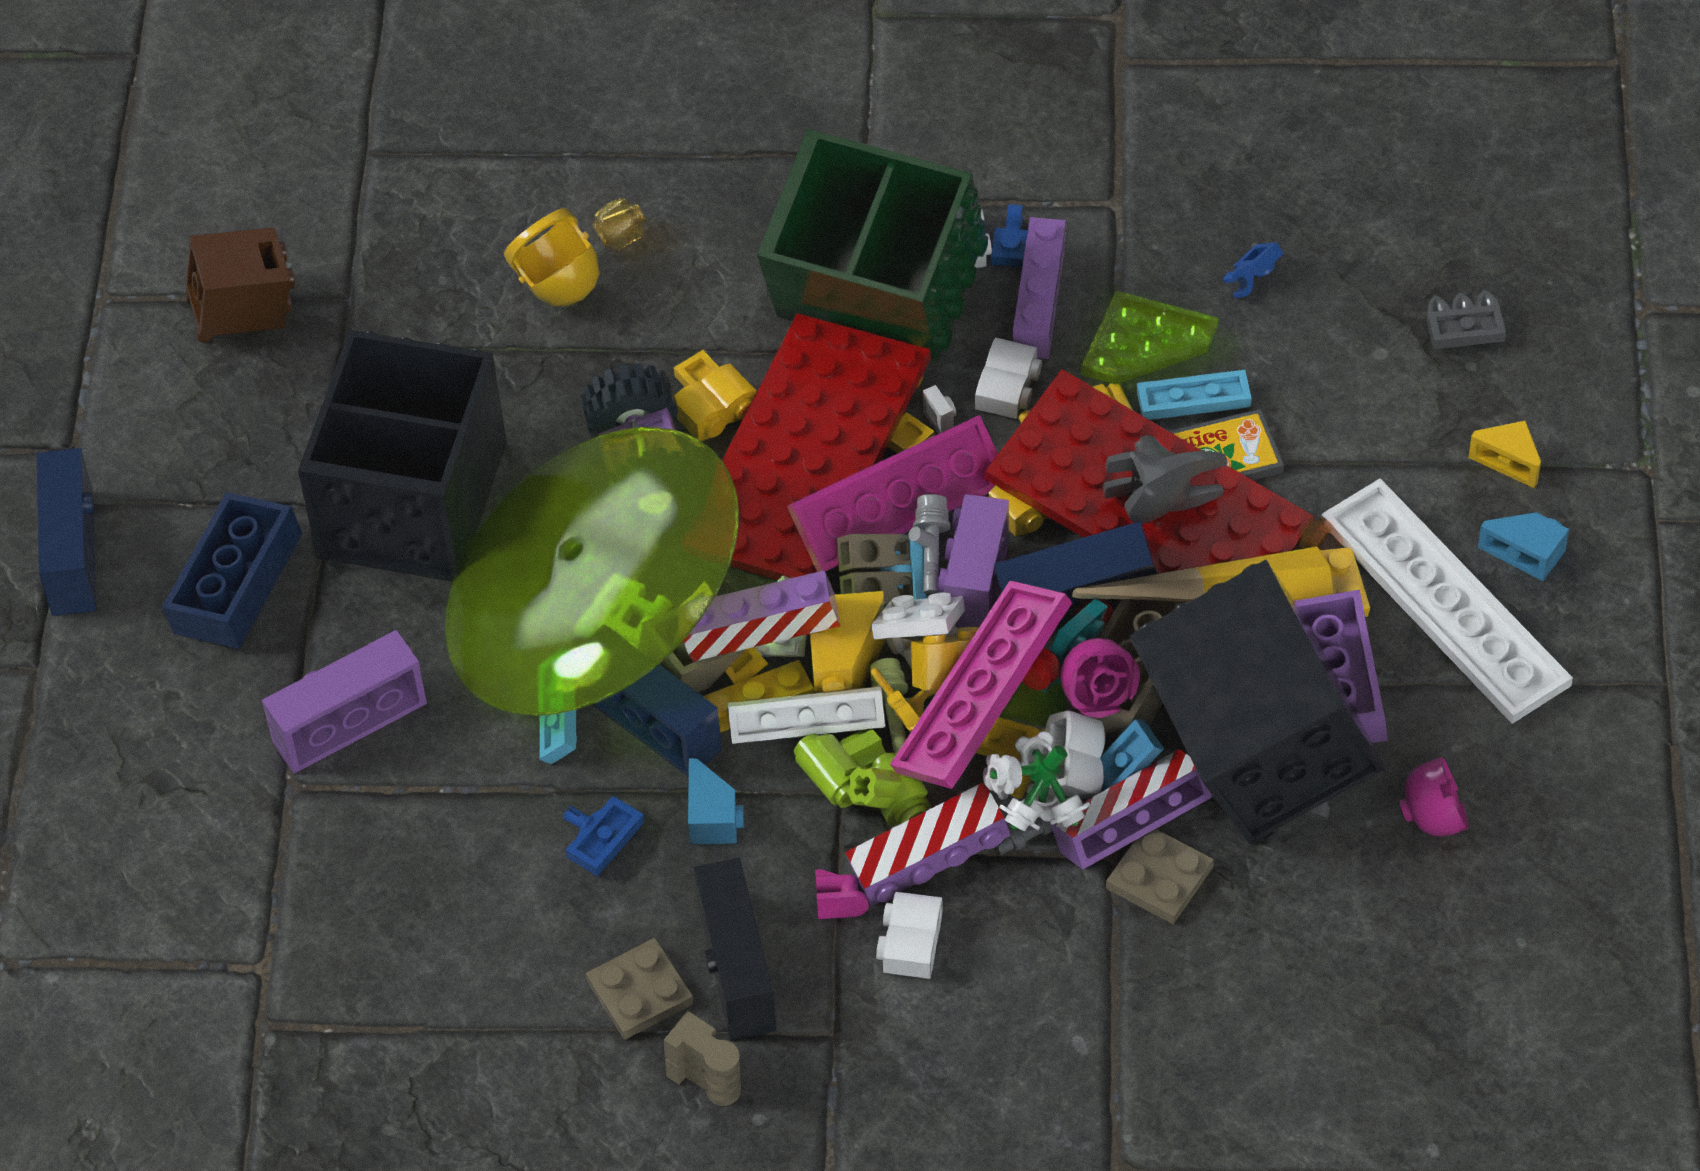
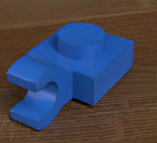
[991,204,1028,267]
[1223,242,1284,298]

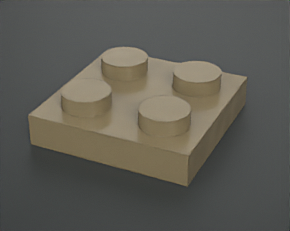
[1106,829,1214,924]
[585,938,694,1040]

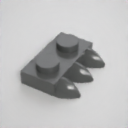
[1427,290,1506,349]

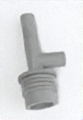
[908,494,950,595]

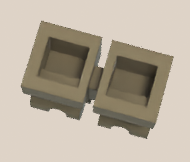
[664,1011,741,1106]

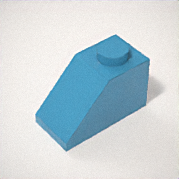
[1478,512,1569,581]
[688,758,744,845]

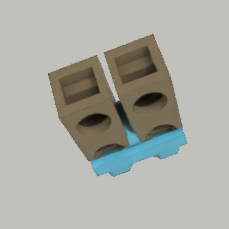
[837,534,941,607]

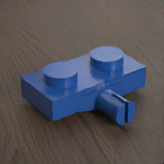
[563,796,645,877]

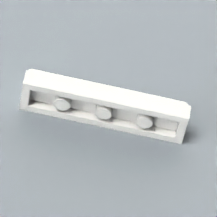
[728,686,885,744]

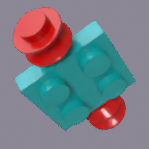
[1022,598,1114,693]

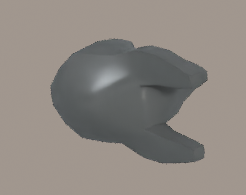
[1103,435,1227,525]

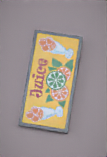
[1169,409,1284,480]

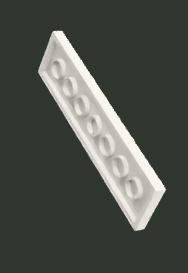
[1321,479,1573,724]

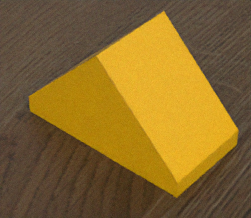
[1468,421,1541,488]

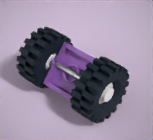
[581,363,703,539]

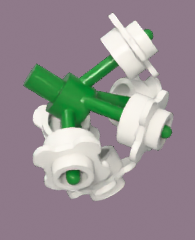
[983,731,1091,832]

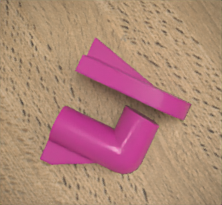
[815,869,869,919]

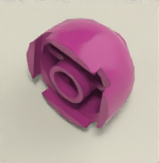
[1060,638,1140,718]
[1399,757,1469,837]

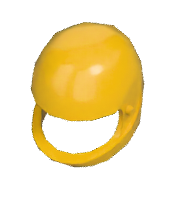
[504,208,600,307]

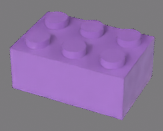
[938,494,1009,628]

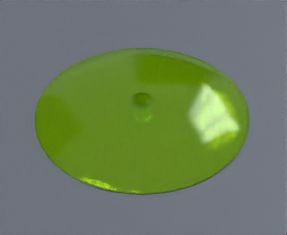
[445,427,739,716]

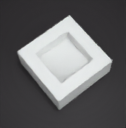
[923,385,956,434]

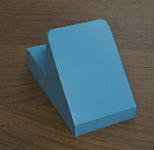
[1100,719,1164,792]

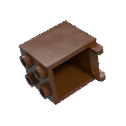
[185,227,295,343]

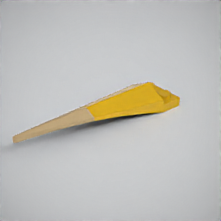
[1072,547,1370,617]

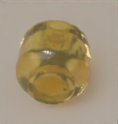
[592,197,647,250]

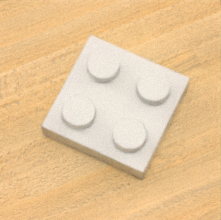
[872,592,965,639]

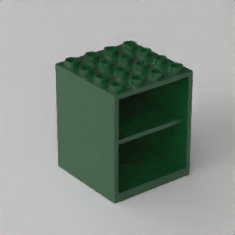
[757,128,988,362]

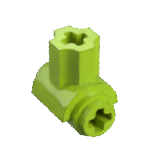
[794,729,886,808]
[847,753,932,828]

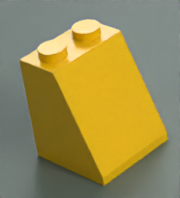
[810,591,886,694]

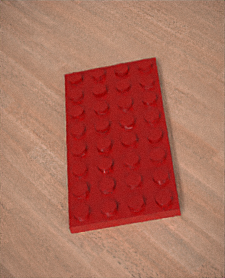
[679,313,931,580]
[984,369,1315,574]

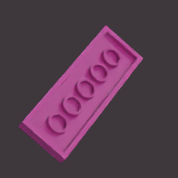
[787,415,998,572]
[890,581,1072,789]

